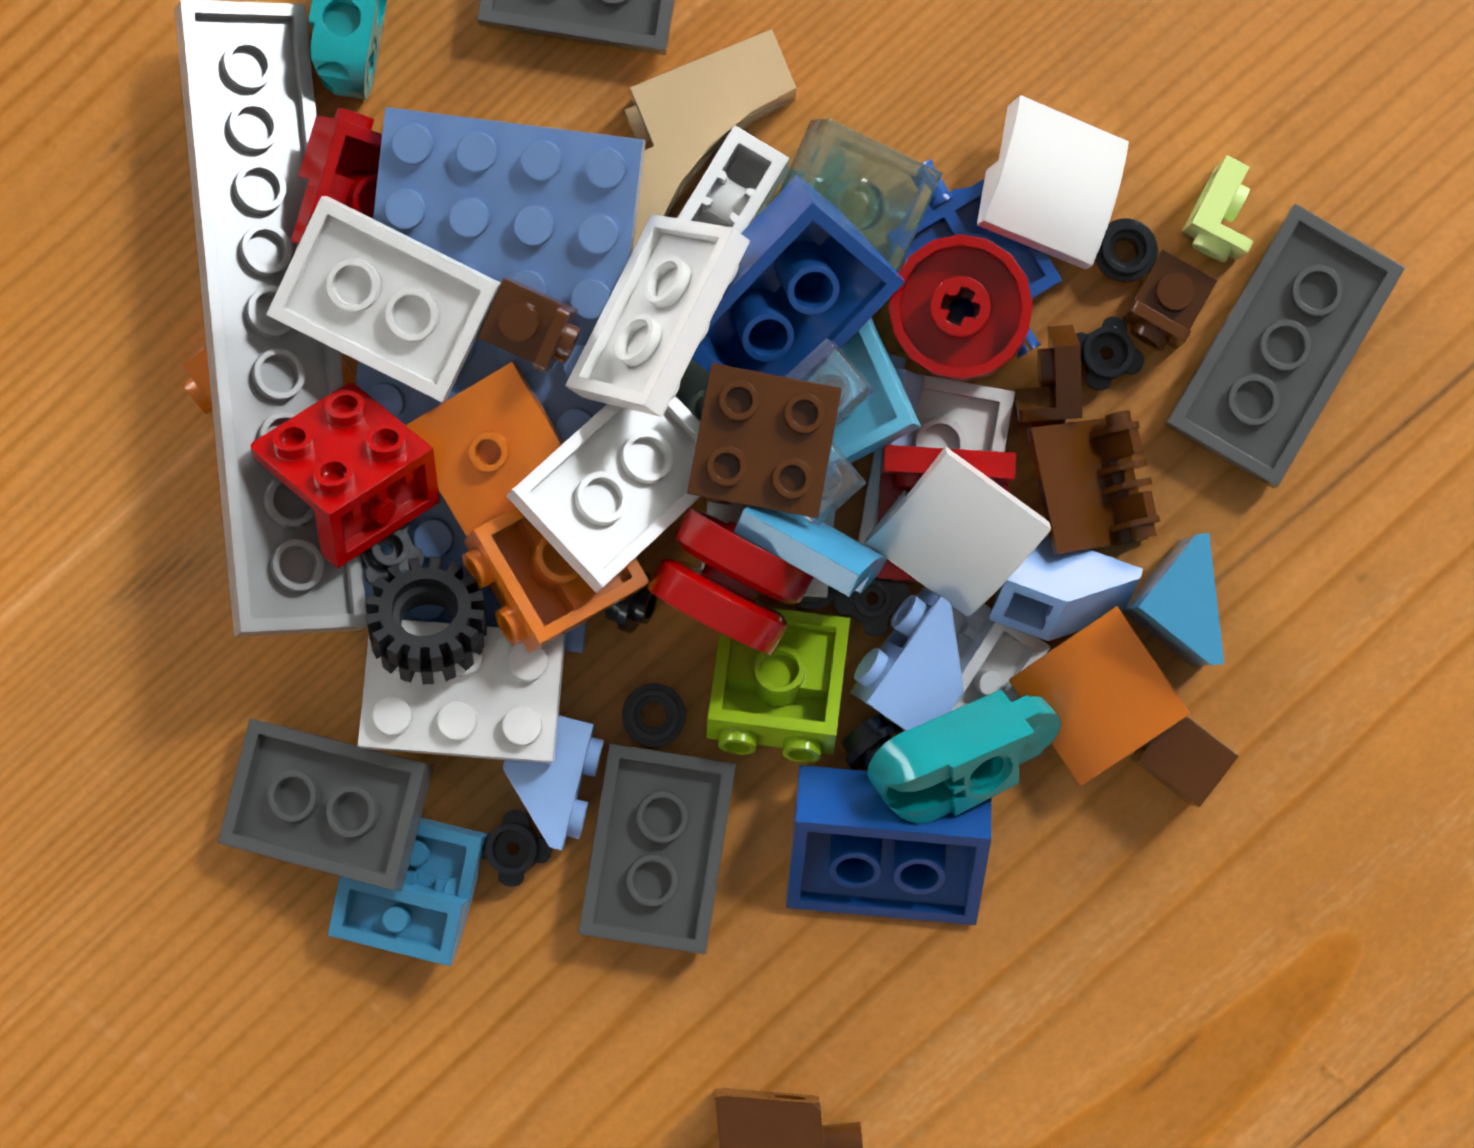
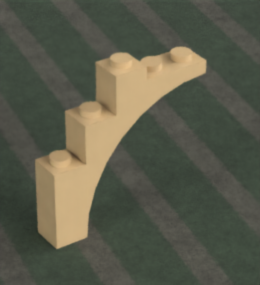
[624,29,796,252]

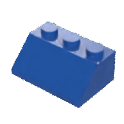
[692,174,905,382]
[786,765,992,925]

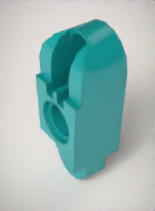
[308,0,388,100]
[867,690,1061,824]

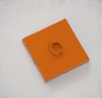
[406,360,564,537]

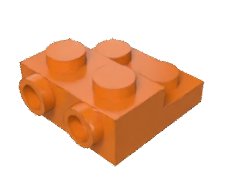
[462,507,650,654]

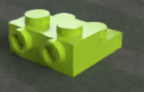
[706,608,850,763]

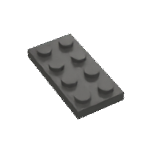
[1164,204,1405,488]

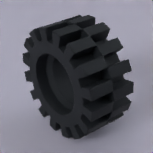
[365,556,487,685]

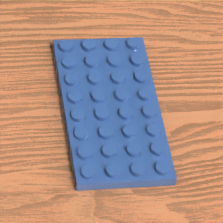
[356,107,646,653]

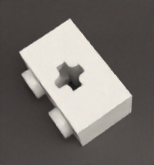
[678,125,790,233]

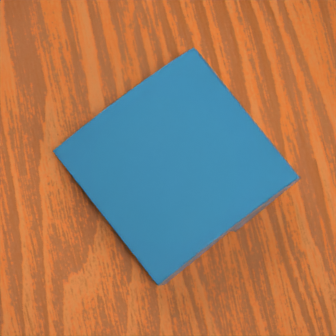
[734,506,887,597]
[328,817,488,966]

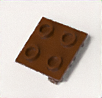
[687,363,842,519]
[1027,410,1160,555]

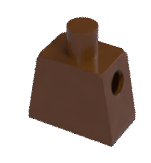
[715,1088,863,1148]

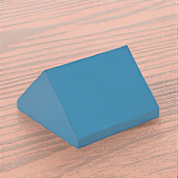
[1124,533,1224,667]

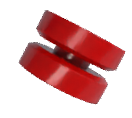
[889,234,1033,382]
[647,507,814,655]

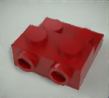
[291,108,382,244]

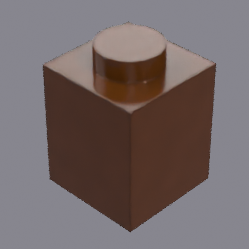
[1130,716,1239,807]

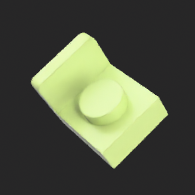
[1181,155,1253,262]

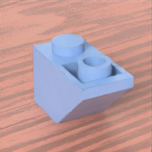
[988,534,1143,641]
[850,587,964,731]
[502,715,604,850]

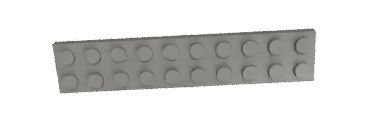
[174,0,367,637]

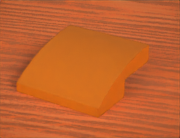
[1008,606,1191,786]

